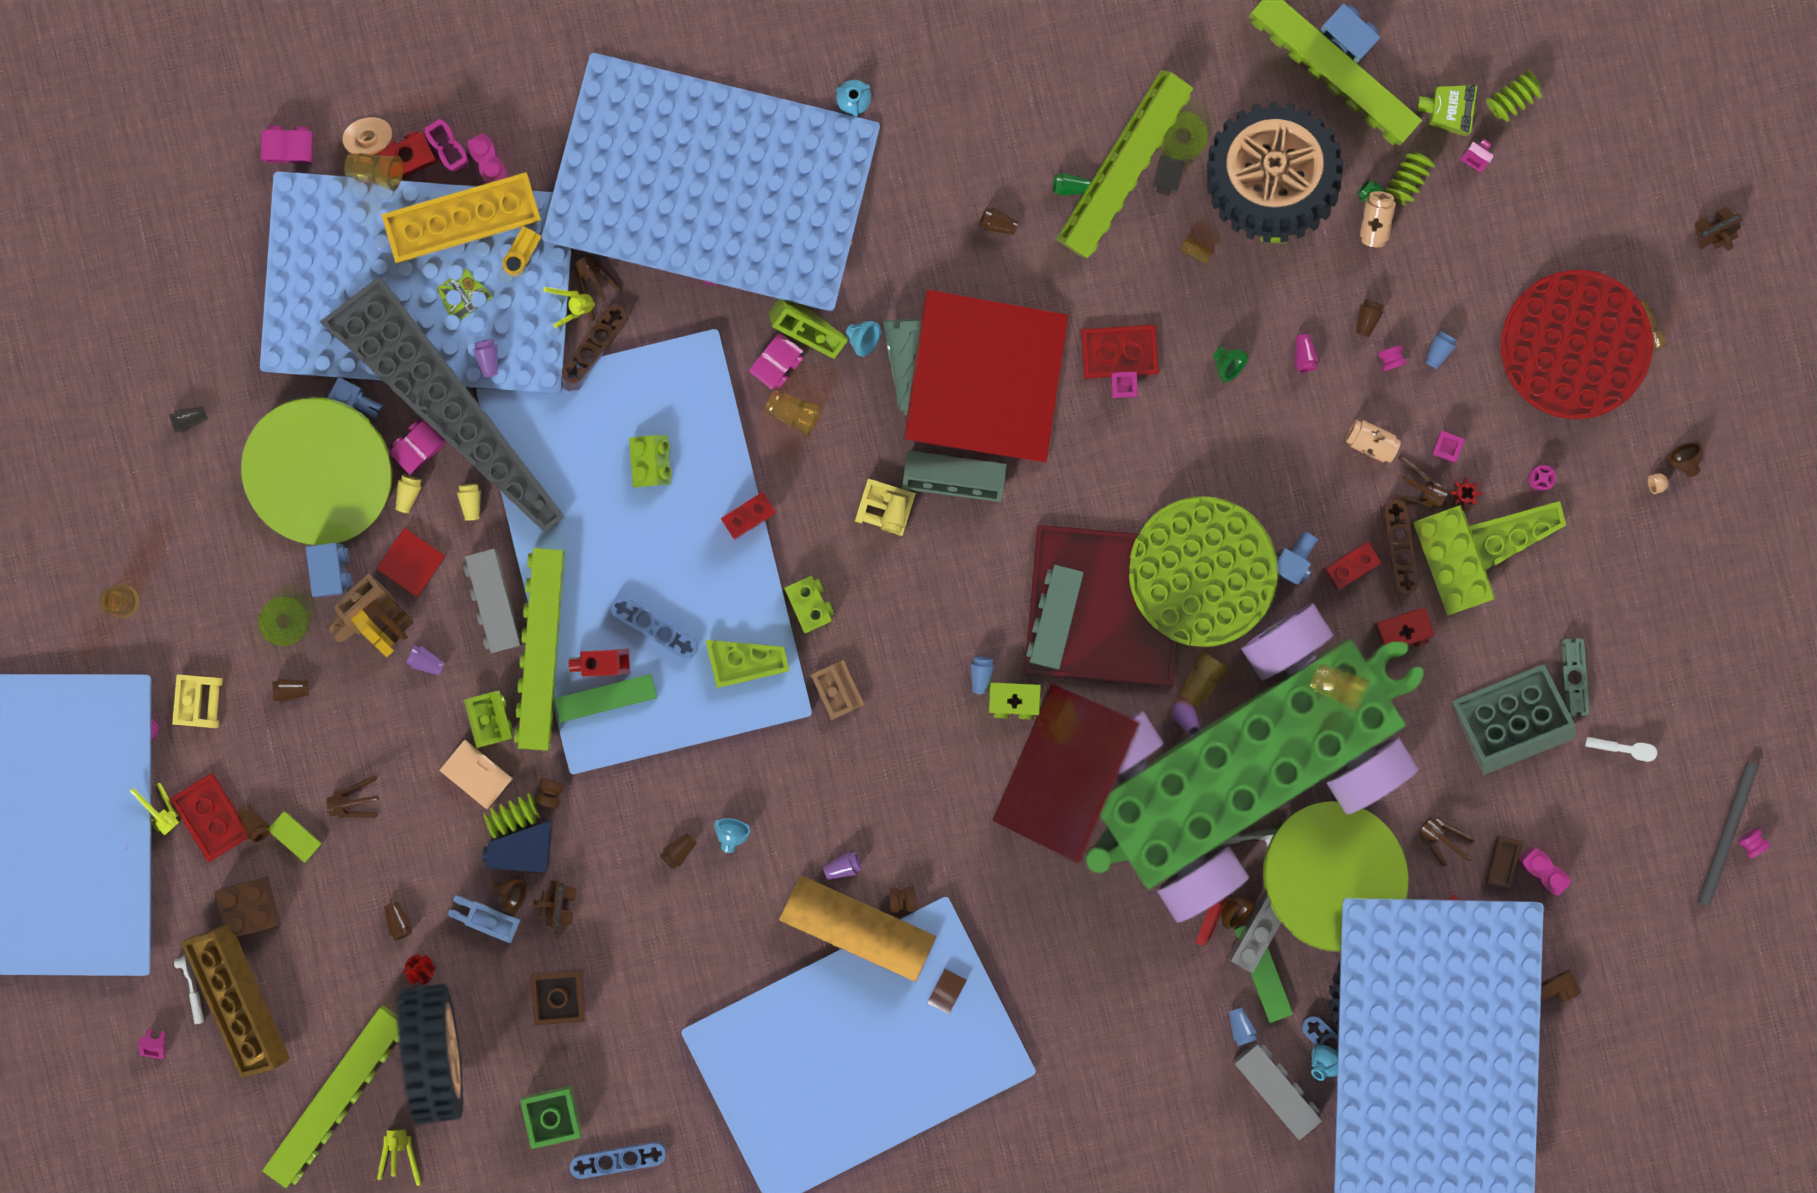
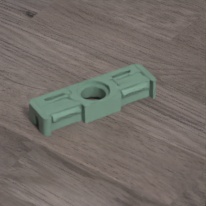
[1560,638,1589,717]

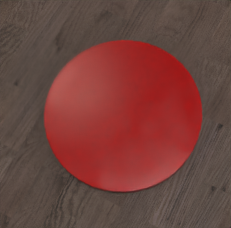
[1501,269,1653,420]

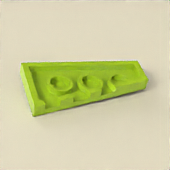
[1469,501,1566,570]

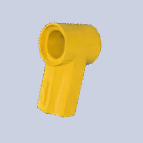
[502,226,542,277]

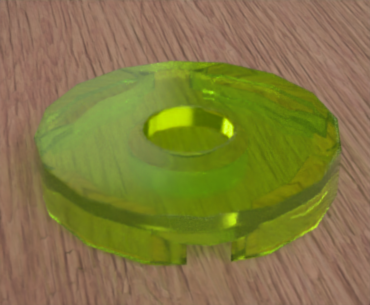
[1160,111,1208,161]
[258,597,309,646]

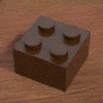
[214,876,281,937]
[530,969,587,1026]

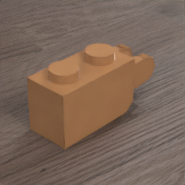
[327,573,396,643]

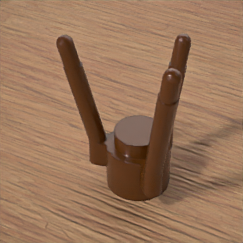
[574,255,621,321]
[1394,456,1448,509]
[326,776,379,819]
[1418,816,1475,866]

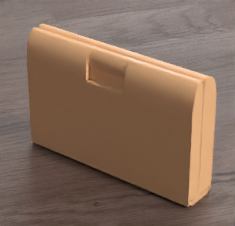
[439,739,513,810]

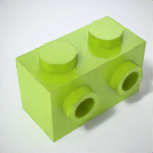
[785,576,835,633]

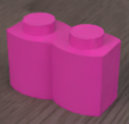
[425,119,470,174]
[261,125,314,164]
[467,133,509,183]
[749,332,804,391]
[389,419,447,476]
[1518,846,1571,896]

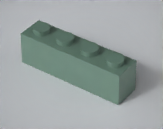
[902,451,1006,502]
[1026,565,1084,670]

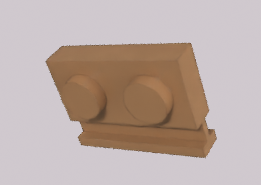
[811,660,864,720]

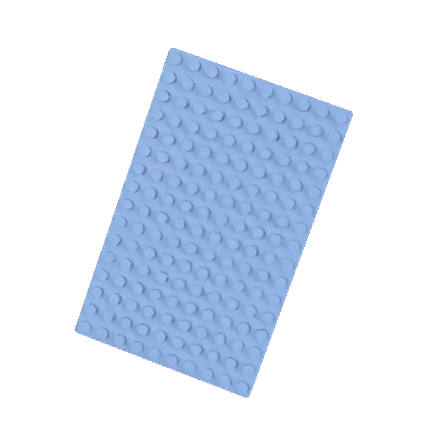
[476,329,812,774]

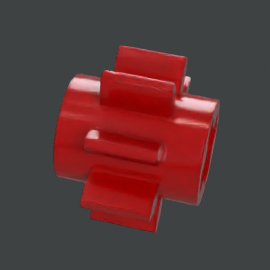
[1449,478,1482,509]
[403,954,436,985]

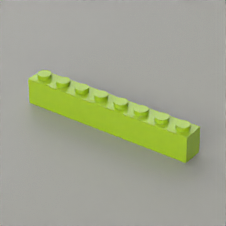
[1249,0,1422,146]
[1055,70,1193,259]
[514,548,565,751]
[262,1005,399,1188]

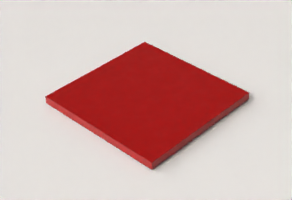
[904,290,1068,463]

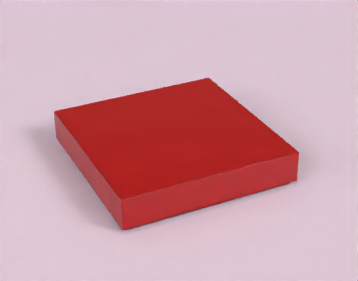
[376,528,446,597]

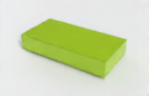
[269,811,323,863]

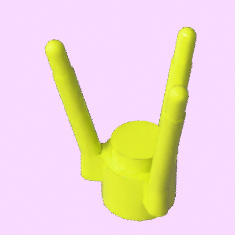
[543,287,595,328]
[130,783,180,835]
[377,1129,421,1186]

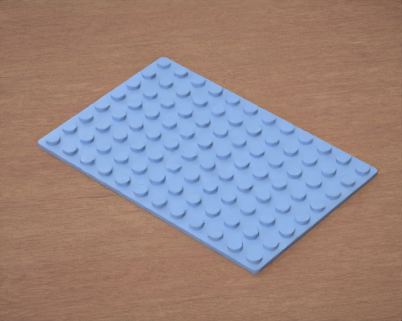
[542,53,880,311]
[260,171,571,393]
[0,674,151,976]
[682,897,1036,1193]
[1334,898,1543,1193]

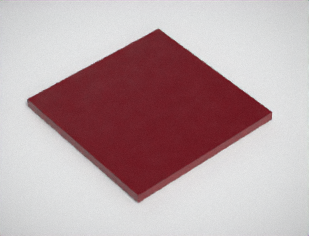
[1024,525,1177,687]
[992,684,1140,864]

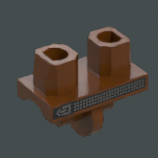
[1694,207,1742,251]
[533,880,576,928]

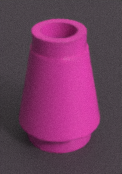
[1294,334,1319,373]

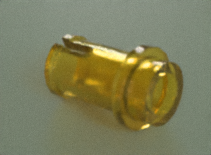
[1180,237,1214,265]

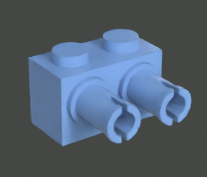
[327,377,383,419]
[1276,532,1319,586]

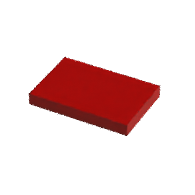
[1081,324,1159,379]
[169,772,247,863]

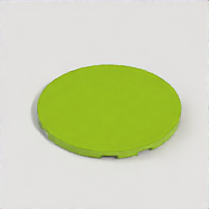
[241,397,392,545]
[1129,496,1278,647]
[1263,801,1408,952]

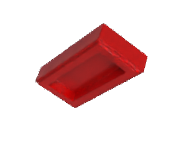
[1195,897,1227,946]

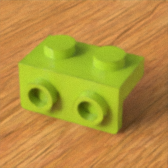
[629,435,672,488]
[464,690,513,748]

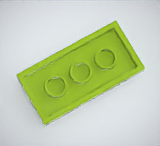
[1413,505,1496,616]

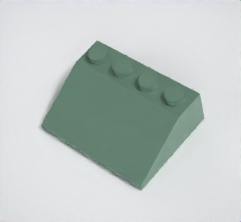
[1452,664,1576,775]

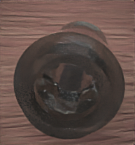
[169,406,208,434]

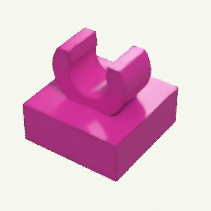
[1460,139,1494,173]
[1111,372,1138,398]
[1432,431,1465,463]
[138,1029,167,1060]

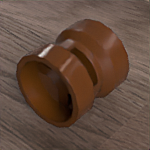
[534,778,565,809]
[889,886,916,913]

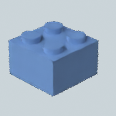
[1319,3,1381,63]
[306,543,353,597]

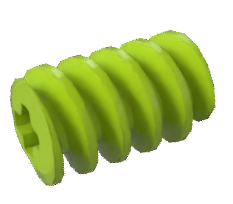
[1486,70,1542,122]
[1384,150,1436,206]
[483,793,540,839]

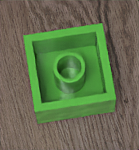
[520,1085,583,1149]

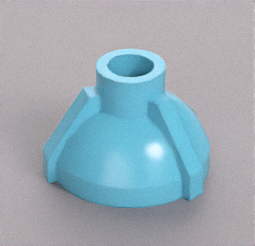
[835,80,871,117]
[846,321,882,357]
[714,818,750,853]
[1311,1045,1338,1081]

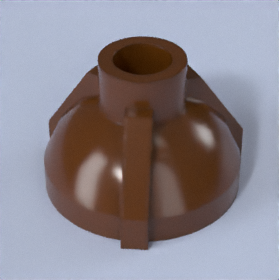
[1667,441,1704,477]
[491,879,527,915]
[1221,894,1254,929]

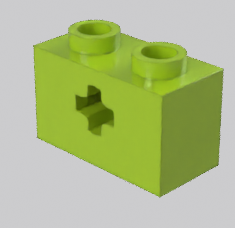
[988,682,1041,720]

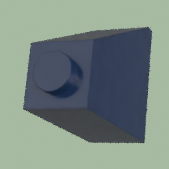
[482,821,553,873]

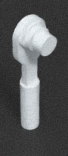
[1585,737,1657,762]
[1218,829,1277,847]
[174,954,204,1024]

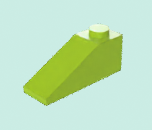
[769,299,848,359]

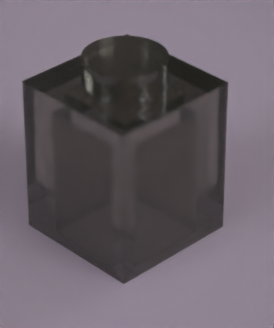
[1151,156,1185,196]

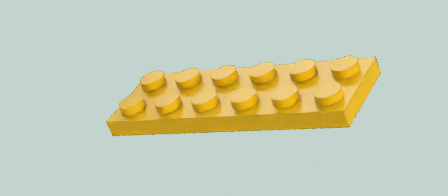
[381,172,541,264]

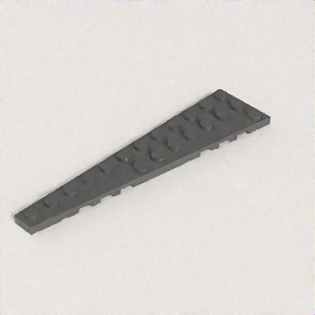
[320,276,565,532]

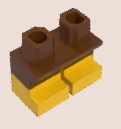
[351,597,414,657]

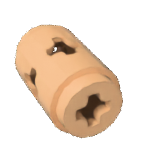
[1360,191,1396,247]
[1345,419,1401,463]

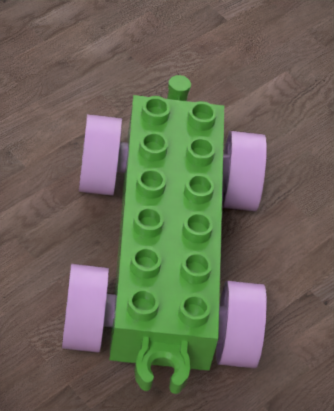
[1084,603,1424,923]

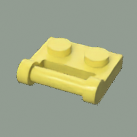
[855,479,916,536]
[172,674,223,728]

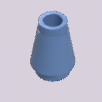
[1425,331,1457,369]
[970,656,995,694]
[1228,1007,1257,1046]

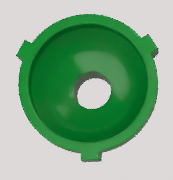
[1213,347,1249,383]

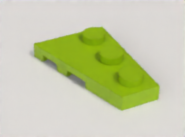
[705,640,790,688]

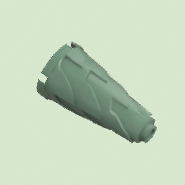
[883,319,921,416]

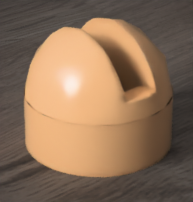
[1647,473,1669,495]

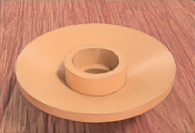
[343,117,392,156]

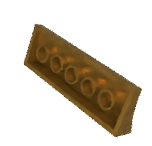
[778,875,937,982]
[180,923,290,1078]

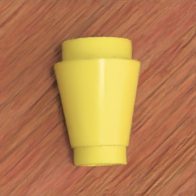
[395,475,422,513]
[457,483,482,520]
[880,495,906,534]

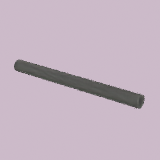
[1698,761,1759,906]

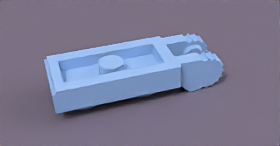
[447,895,521,943]

